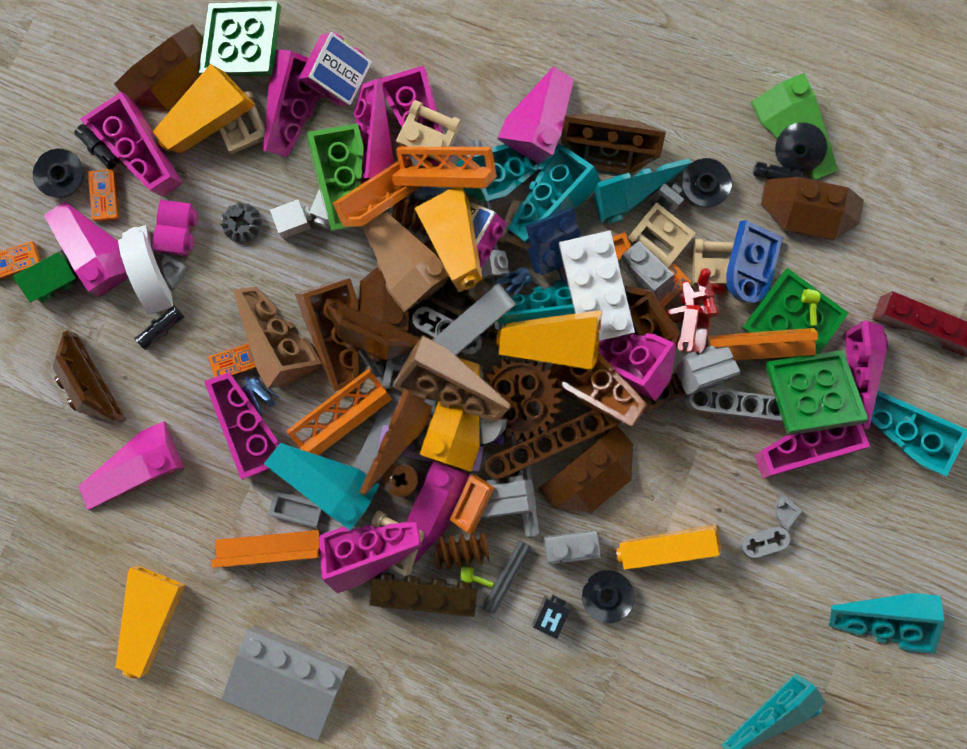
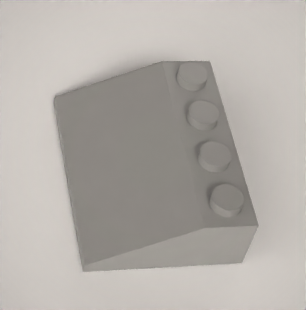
[222,625,350,741]

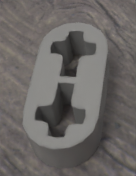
[739,526,790,558]

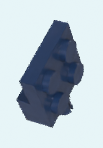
[525,208,581,283]

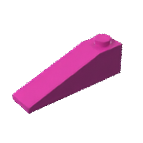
[263,49,324,157]
[353,79,394,185]
[44,202,129,297]
[844,321,888,430]
[78,421,185,510]
[319,522,422,594]

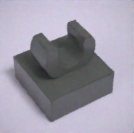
[650,183,684,214]

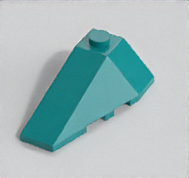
[508,143,601,244]
[455,144,541,203]
[592,158,691,225]
[496,280,575,324]

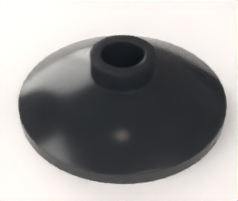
[775,122,827,173]
[33,148,84,198]
[681,158,732,208]
[582,570,634,623]

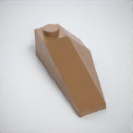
[362,211,449,313]
[233,287,322,389]
[393,336,510,421]

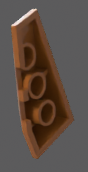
[295,278,359,391]
[550,351,647,428]
[360,389,433,496]

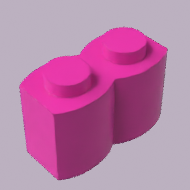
[152,200,198,257]

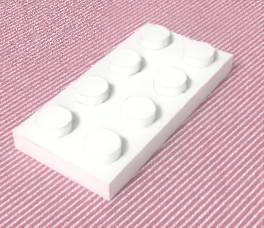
[559,230,635,341]

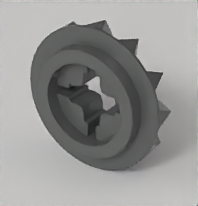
[221,202,262,243]

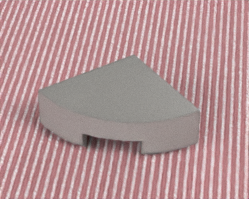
[162,253,189,289]
[480,418,507,444]
[775,494,803,531]

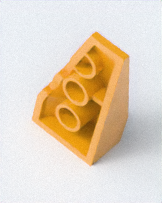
[420,357,480,471]

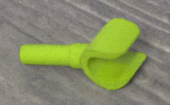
[801,289,820,325]
[459,565,494,589]

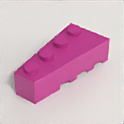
[380,65,451,166]
[80,92,183,197]
[204,372,280,480]
[754,424,870,479]

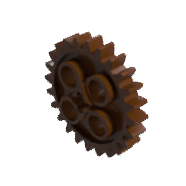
[485,356,564,440]

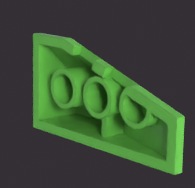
[751,73,838,180]
[307,123,364,231]

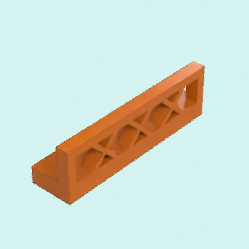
[392,146,497,188]
[333,157,421,227]
[709,328,818,360]
[286,369,392,456]
[211,530,321,568]

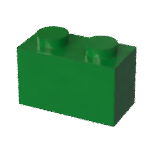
[12,250,78,304]

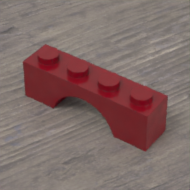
[872,291,967,357]

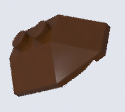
[114,24,204,110]
[561,113,666,174]
[761,177,864,241]
[359,267,411,333]
[624,286,680,352]
[325,299,421,362]
[53,330,127,422]
[538,425,633,513]

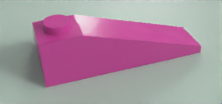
[497,66,574,164]
[598,333,676,401]
[405,459,472,563]

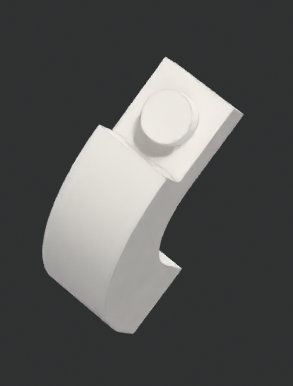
[118,225,173,315]

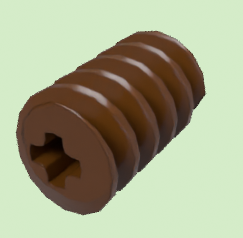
[392,197,428,236]
[384,463,420,497]
[435,531,490,571]

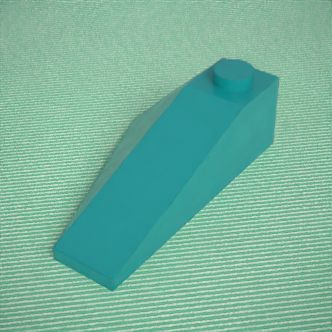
[871,391,967,477]
[264,442,380,530]
[829,593,945,654]
[721,673,826,749]

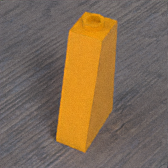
[152,64,255,154]
[415,187,482,292]
[496,311,603,369]
[617,524,722,570]
[115,565,186,679]

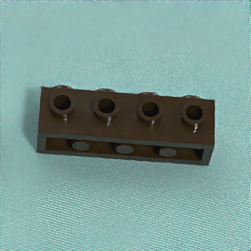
[369,572,478,617]

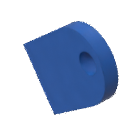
[726,220,783,303]

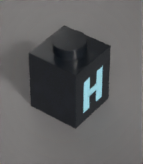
[532,594,570,639]

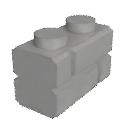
[620,241,675,300]
[675,346,740,395]
[481,475,536,519]
[543,530,600,564]

